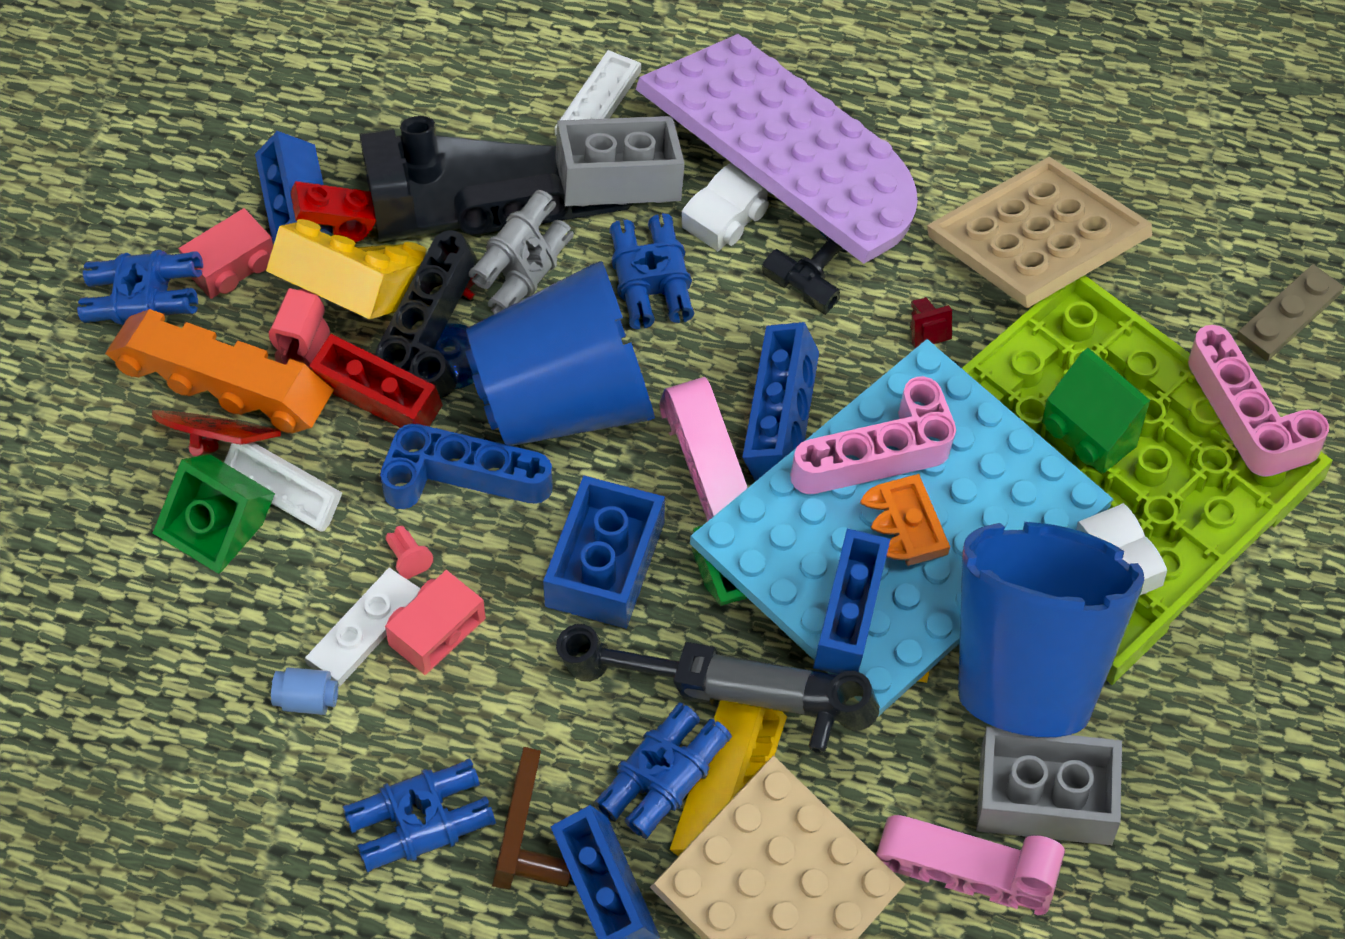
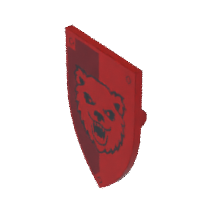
[152,410,281,456]

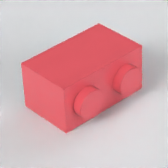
[178,208,273,299]
[385,570,486,675]

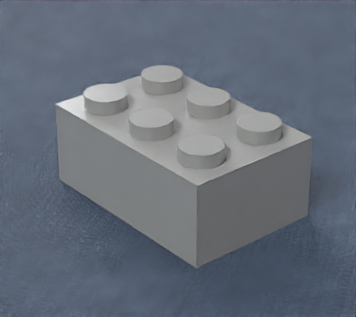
[555,116,685,206]
[976,726,1122,846]

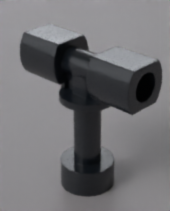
[762,235,848,315]

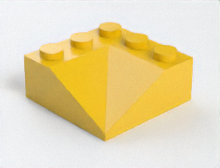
[266,219,427,319]

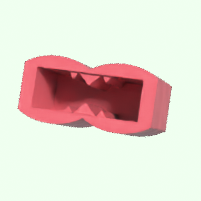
[269,288,330,367]

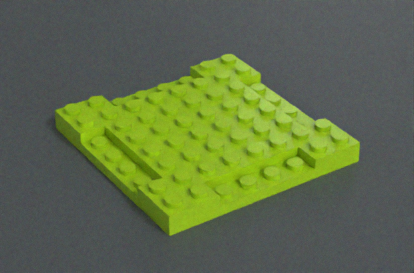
[962,275,1333,685]

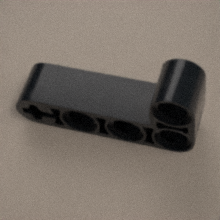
[376,230,477,398]

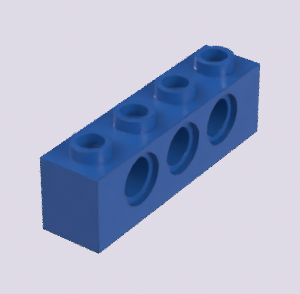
[742,322,819,481]

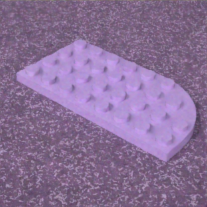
[636,34,918,264]

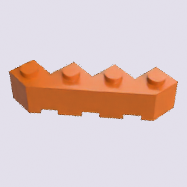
[105,309,334,434]

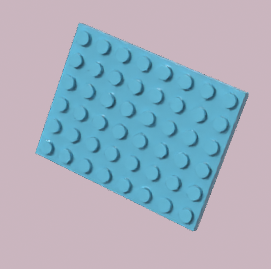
[690,339,1113,717]

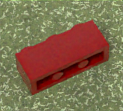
[309,333,443,428]

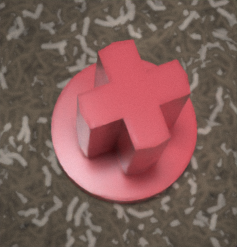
[385,526,433,579]

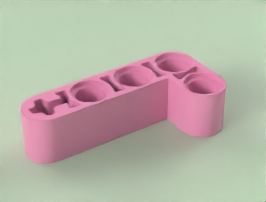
[1188,325,1329,477]
[790,376,956,494]
[659,377,748,521]
[876,815,1065,915]

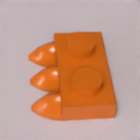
[860,474,950,566]

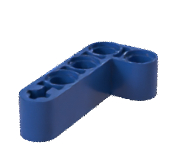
[380,424,553,509]

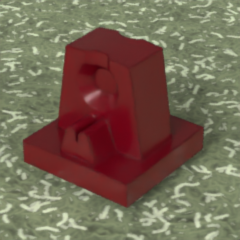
[910,297,952,348]

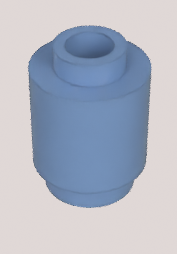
[271,667,338,715]

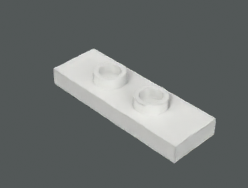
[555,50,641,136]
[224,442,342,532]
[305,568,420,687]

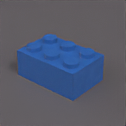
[543,475,665,629]

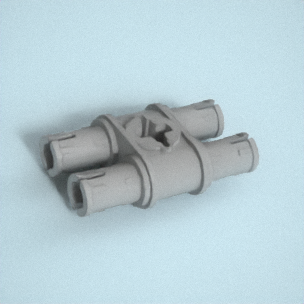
[469,190,574,314]

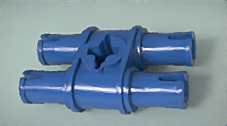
[609,213,694,329]
[77,250,203,325]
[594,702,732,839]
[342,758,496,873]

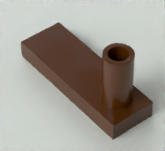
[492,747,571,890]

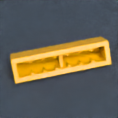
[670,700,787,856]

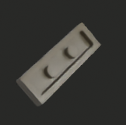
[1236,264,1344,361]

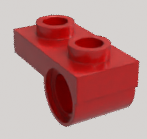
[291,181,376,243]

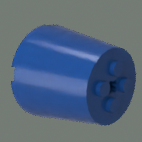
[465,261,655,446]
[958,522,1145,737]

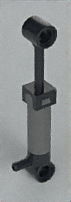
[556,624,880,753]

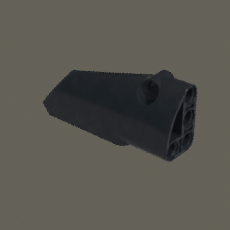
[359,116,633,242]

